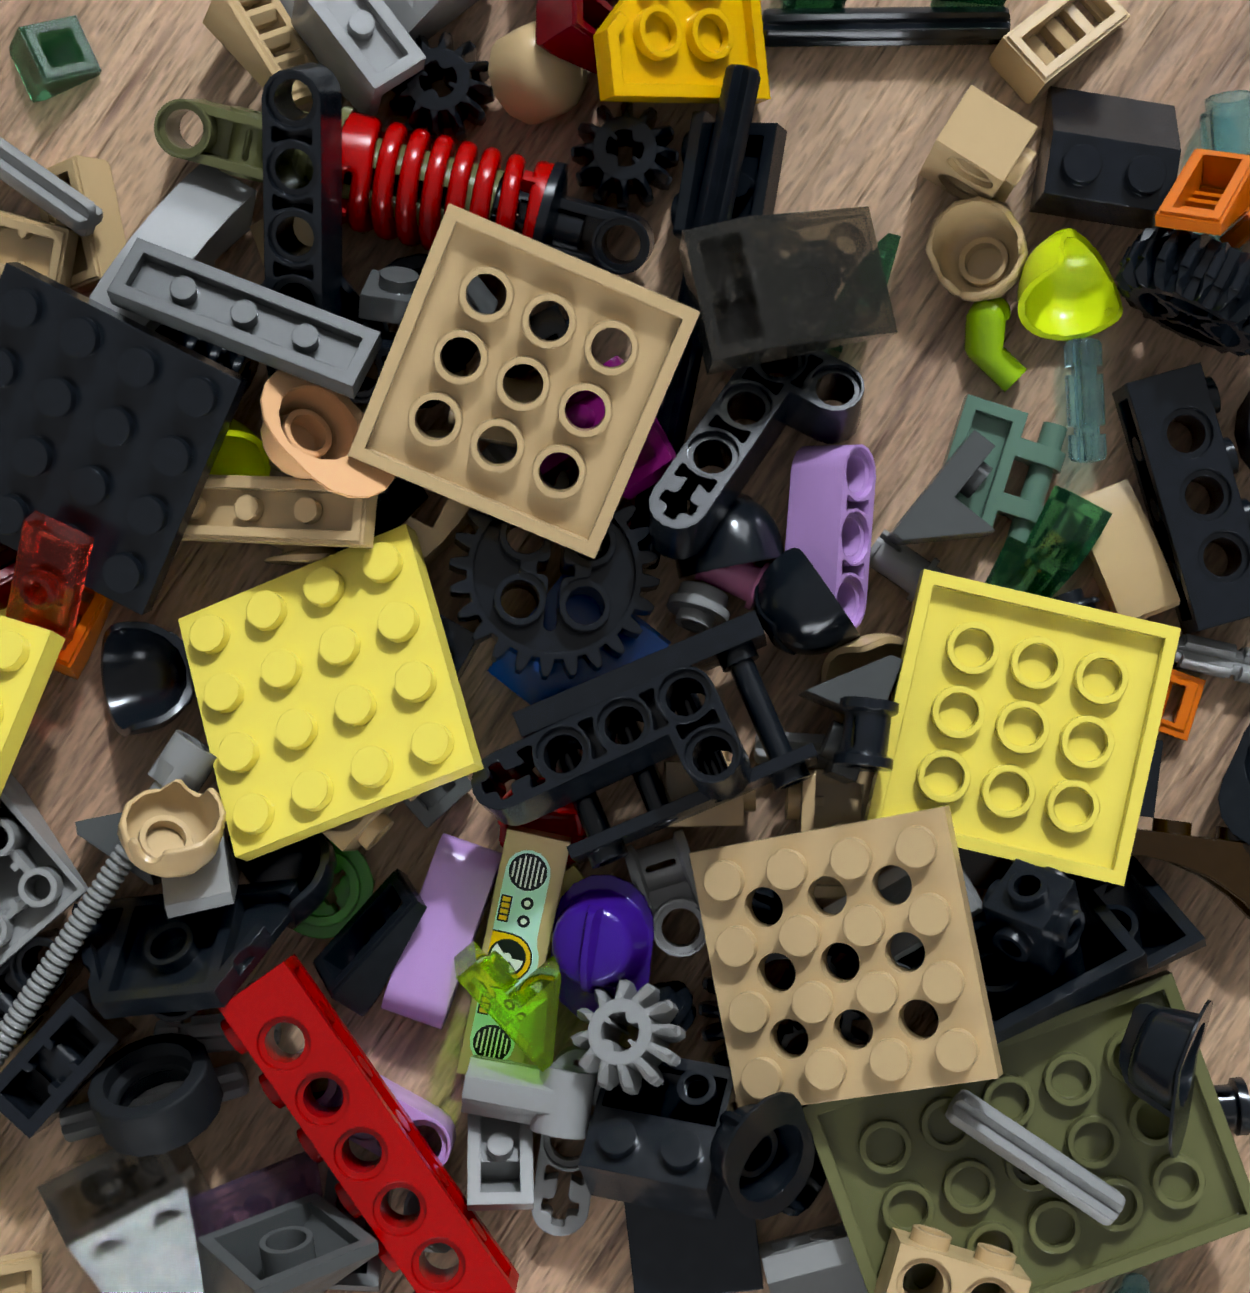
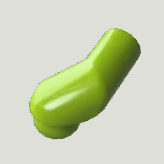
[964,297,1027,392]

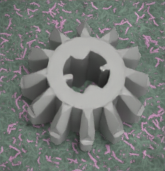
[571,979,686,1095]

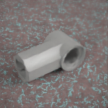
[461,1055,597,1140]

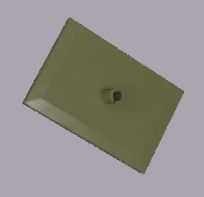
[802,970,1250,1293]

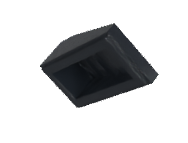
[313,868,427,1016]

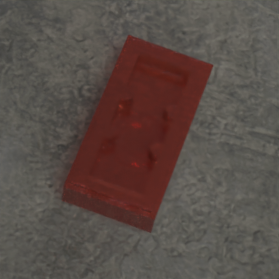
[5,510,94,650]

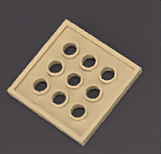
[347,203,700,559]
[689,805,1003,1107]

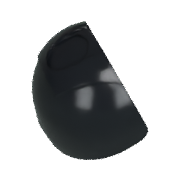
[675,493,784,579]
[753,548,860,655]
[101,621,195,736]
[228,832,337,929]

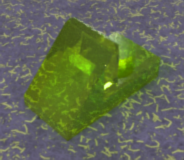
[454,941,561,1073]

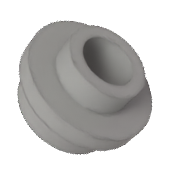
[667,581,730,634]

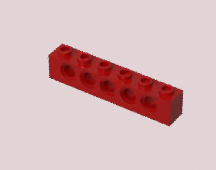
[218,953,519,1293]

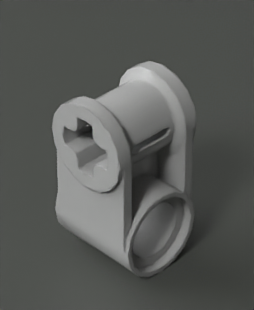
[624,828,706,957]

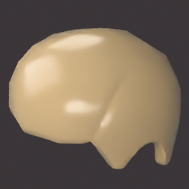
[488,21,588,125]
[926,196,1028,303]
[117,779,226,878]

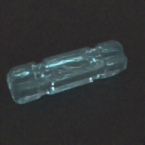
[1063,338,1107,463]

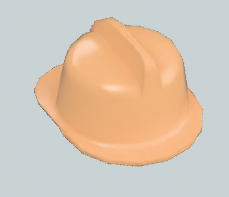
[260,370,395,498]

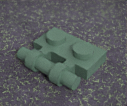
[942,394,1067,550]

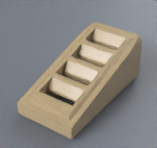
[202,0,319,107]
[989,0,1131,104]

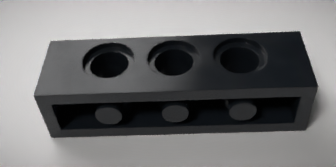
[1112,362,1250,634]

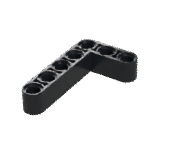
[262,62,466,409]

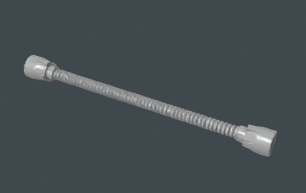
[0,730,217,1066]

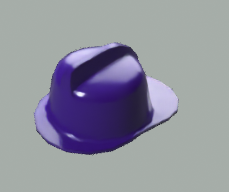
[550,875,654,1016]

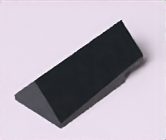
[907,856,1206,1044]

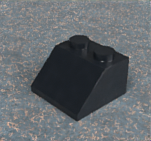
[1029,86,1181,230]

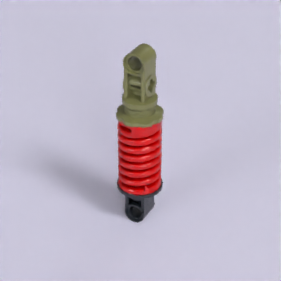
[154,99,654,275]

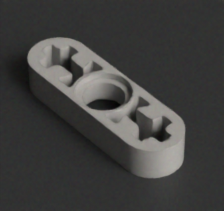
[531,1045,600,1236]

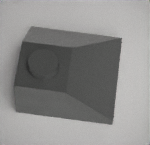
[196,1192,379,1293]

